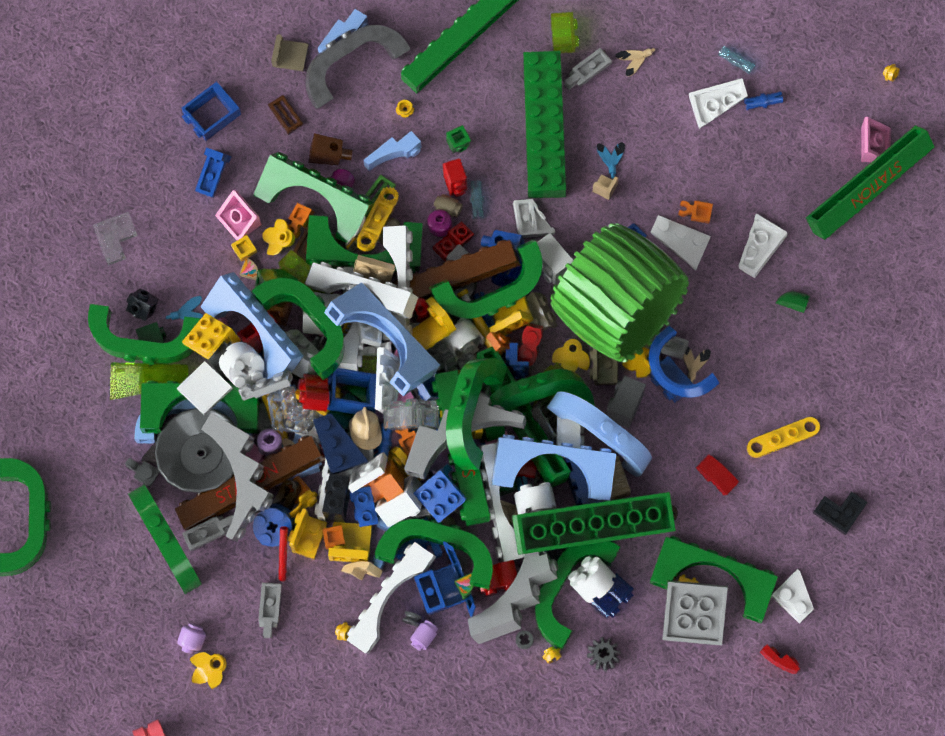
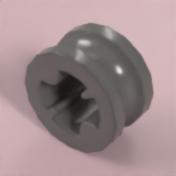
[402,611,422,627]
[516,631,533,649]

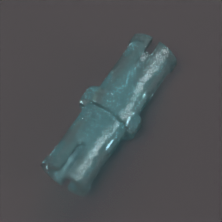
[718,45,756,74]
[470,180,485,219]

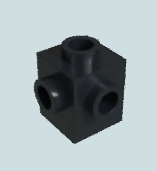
[126,288,159,321]

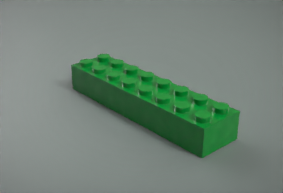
[523,51,566,198]
[512,492,676,555]

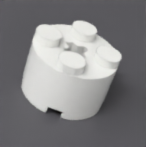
[441,318,485,362]
[219,342,264,388]
[514,482,557,514]
[568,556,616,603]

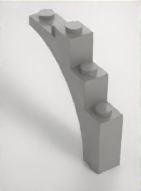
[404,393,526,480]
[201,413,274,542]
[468,551,558,644]

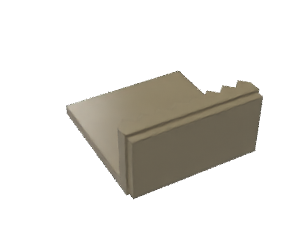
[271,34,309,71]

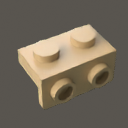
[352,255,395,284]

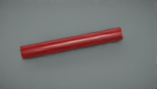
[278,526,288,581]

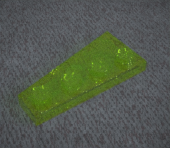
[110,362,188,400]

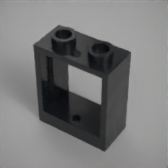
[322,473,350,523]

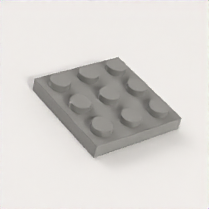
[662,580,728,646]

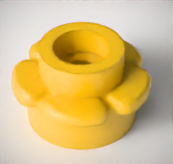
[883,64,900,82]
[396,100,414,118]
[335,622,352,641]
[543,646,562,664]

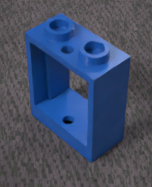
[181,81,241,141]
[327,368,376,414]

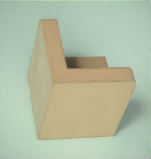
[592,174,619,200]

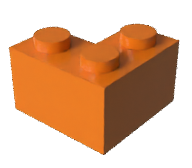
[363,460,405,503]

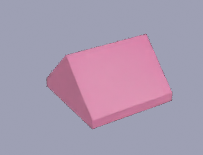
[861,117,891,162]
[215,189,261,240]

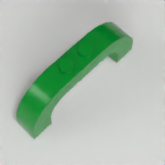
[429,240,542,319]
[252,278,345,380]
[88,304,200,365]
[446,358,507,470]
[483,369,595,442]
[0,458,51,576]
[128,484,202,594]
[375,519,493,590]
[535,541,620,651]

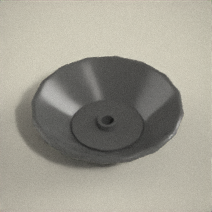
[155,408,236,493]

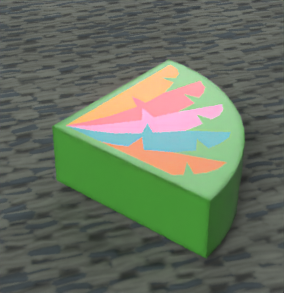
[454,573,473,600]

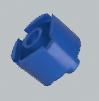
[253,503,295,547]

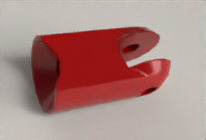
[413,298,431,323]

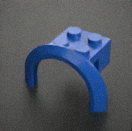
[649,326,720,403]
[414,542,476,618]

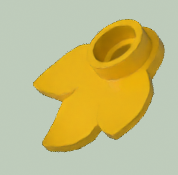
[262,219,295,256]
[552,339,590,372]
[622,347,660,378]
[289,490,318,518]
[190,652,227,689]

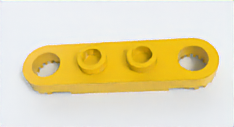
[357,187,399,251]
[747,417,820,458]

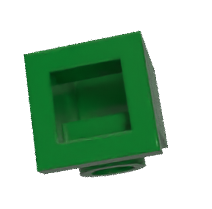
[446,125,471,153]

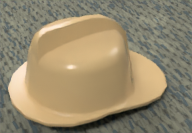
[349,407,382,450]

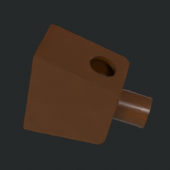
[308,133,353,166]

